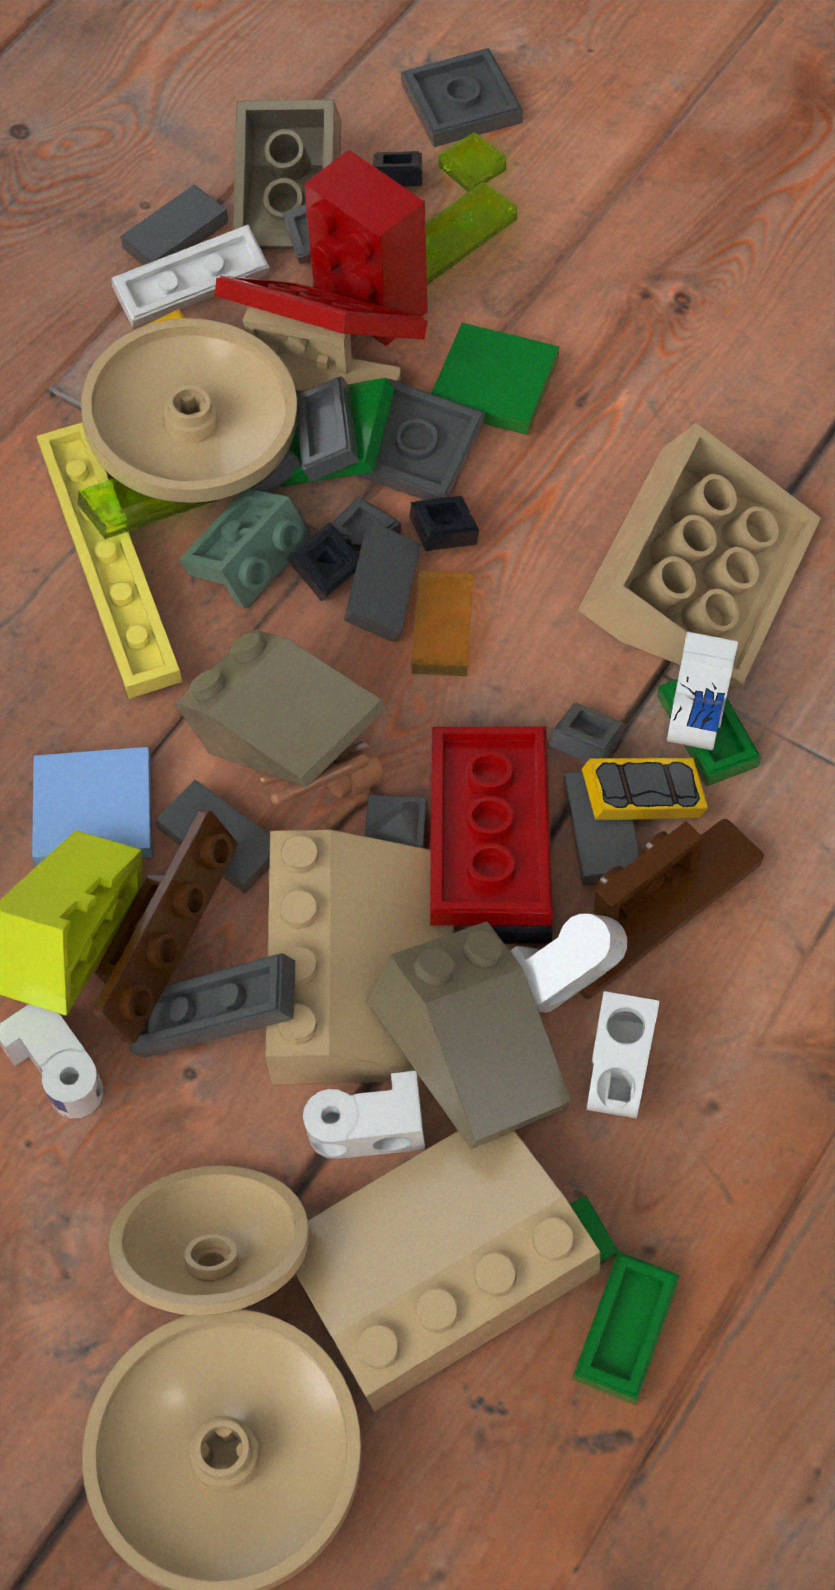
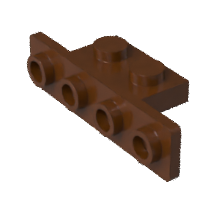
[94,810,238,1043]
[579,819,764,999]

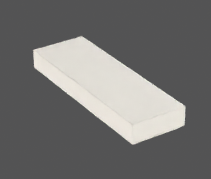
[111,225,270,328]

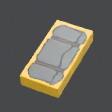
[582,758,708,820]

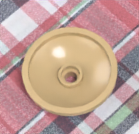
[109,1166,309,1316]

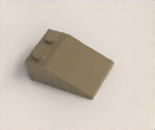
[233,99,342,249]
[175,630,387,788]
[367,922,571,1149]

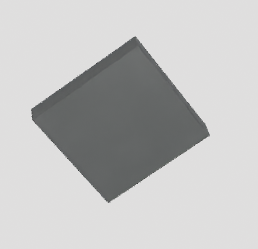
[401,48,523,147]
[357,378,485,500]

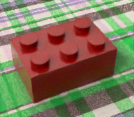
[304,150,428,346]

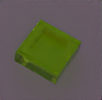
[438,132,506,193]

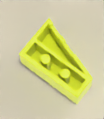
[0,830,142,1016]

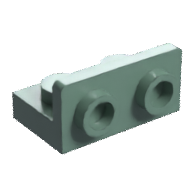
[179,488,310,608]

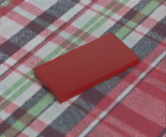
[214,276,428,340]
[430,726,553,926]

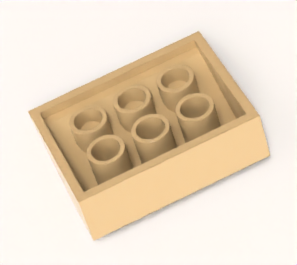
[578,423,821,688]
[265,830,454,1085]
[295,1131,600,1412]

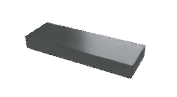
[130,953,295,1058]

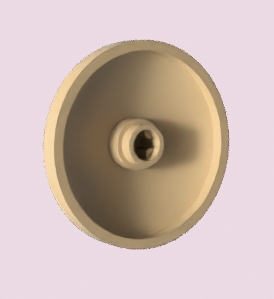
[81,318,297,503]
[82,1309,362,1590]

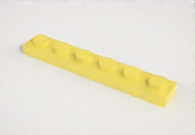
[36,422,182,699]

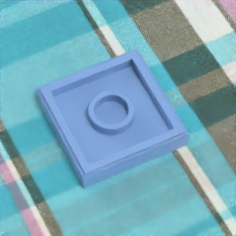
[32,747,153,866]

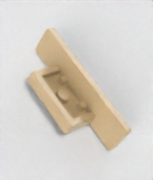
[243,306,401,394]

